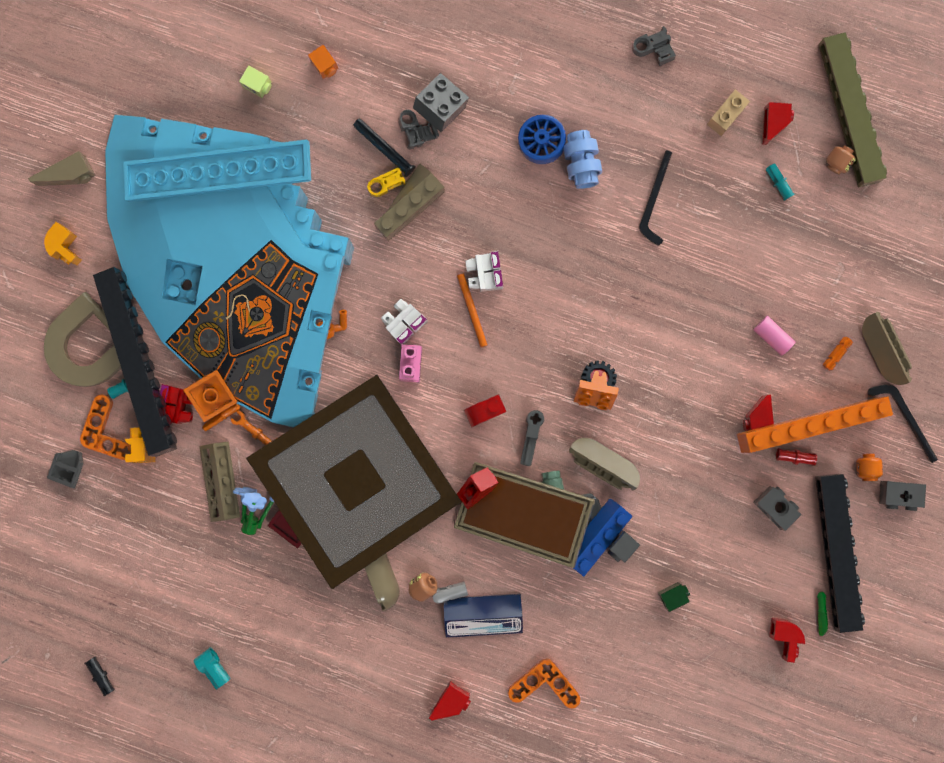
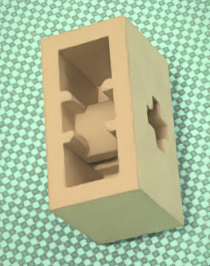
[707,89,750,136]

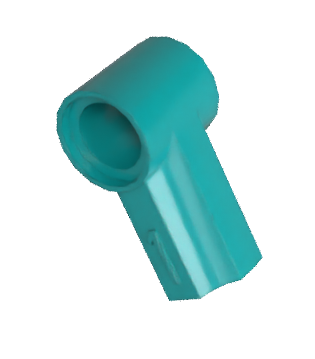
[193,648,231,690]

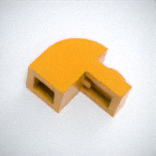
[44,222,82,266]

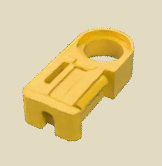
[367,168,406,197]

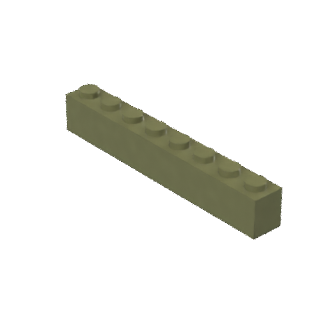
[818,32,887,188]

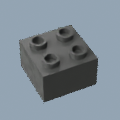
[413,73,469,132]

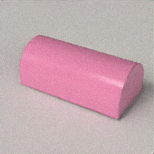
[753,316,795,356]

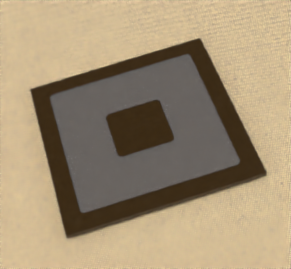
[246,375,462,590]

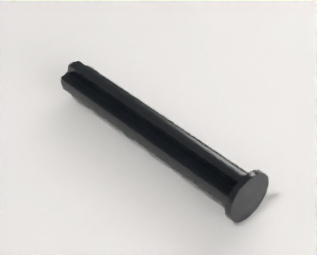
[353,118,416,177]

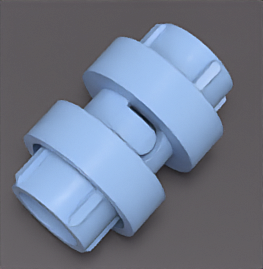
[563,130,602,189]

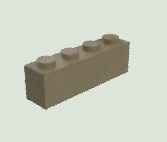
[374,164,445,241]

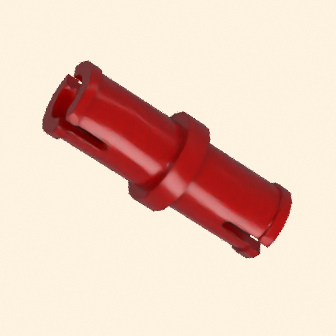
[776,448,817,466]

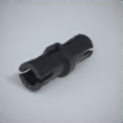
[84,656,115,696]

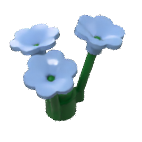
[233,487,274,535]

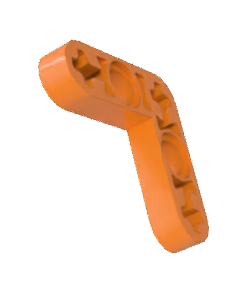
[80,395,131,460]
[508,659,581,709]

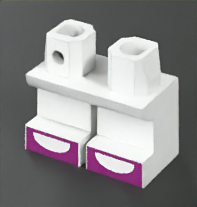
[465,251,503,292]
[381,299,428,346]

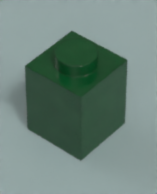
[658,582,690,612]

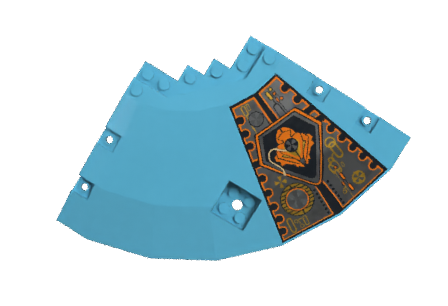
[105,115,354,427]

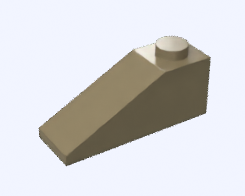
[28,151,95,186]

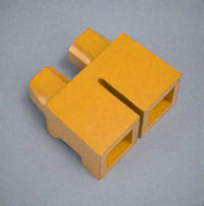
[125,427,156,463]

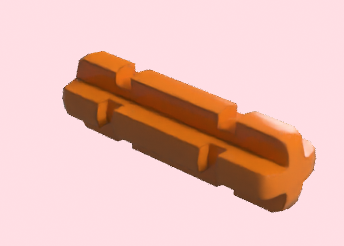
[823,337,853,371]

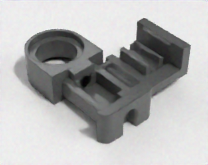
[633,26,676,66]
[398,110,439,150]

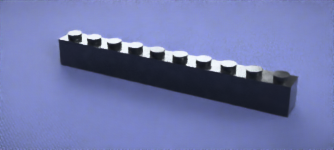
[93,267,177,457]

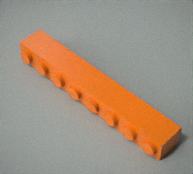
[737,396,893,453]

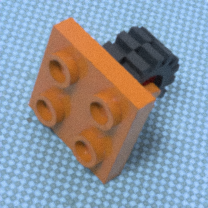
[574,361,619,410]

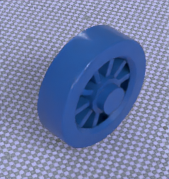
[518,115,566,164]

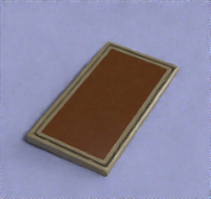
[454,462,595,568]

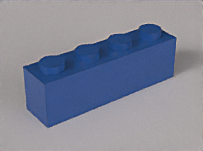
[573,498,633,577]

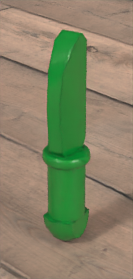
[817,591,828,636]

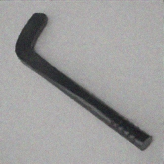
[639,150,672,246]
[868,385,938,463]

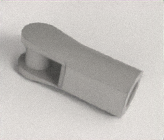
[433,582,468,603]

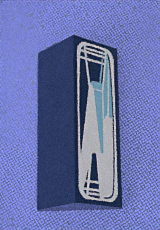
[444,594,523,638]

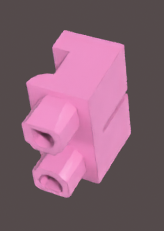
[399,344,422,383]

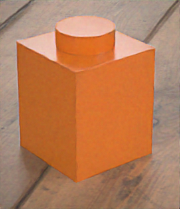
[308,45,338,79]

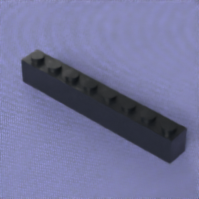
[815,474,865,633]

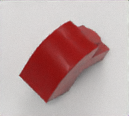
[464,394,507,428]
[769,618,805,663]

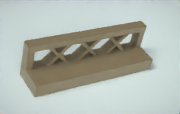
[199,441,240,522]

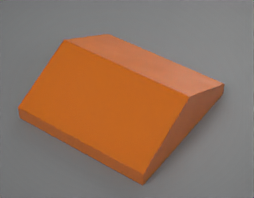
[183,370,237,422]

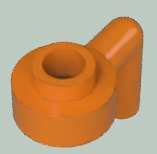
[316,309,347,340]

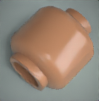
[826,145,856,175]
[409,573,437,602]

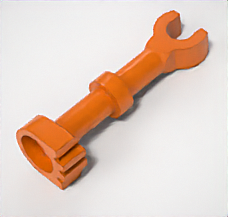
[231,411,272,445]

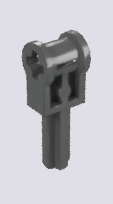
[520,410,544,466]

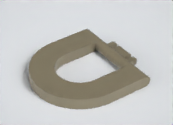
[44,292,121,387]

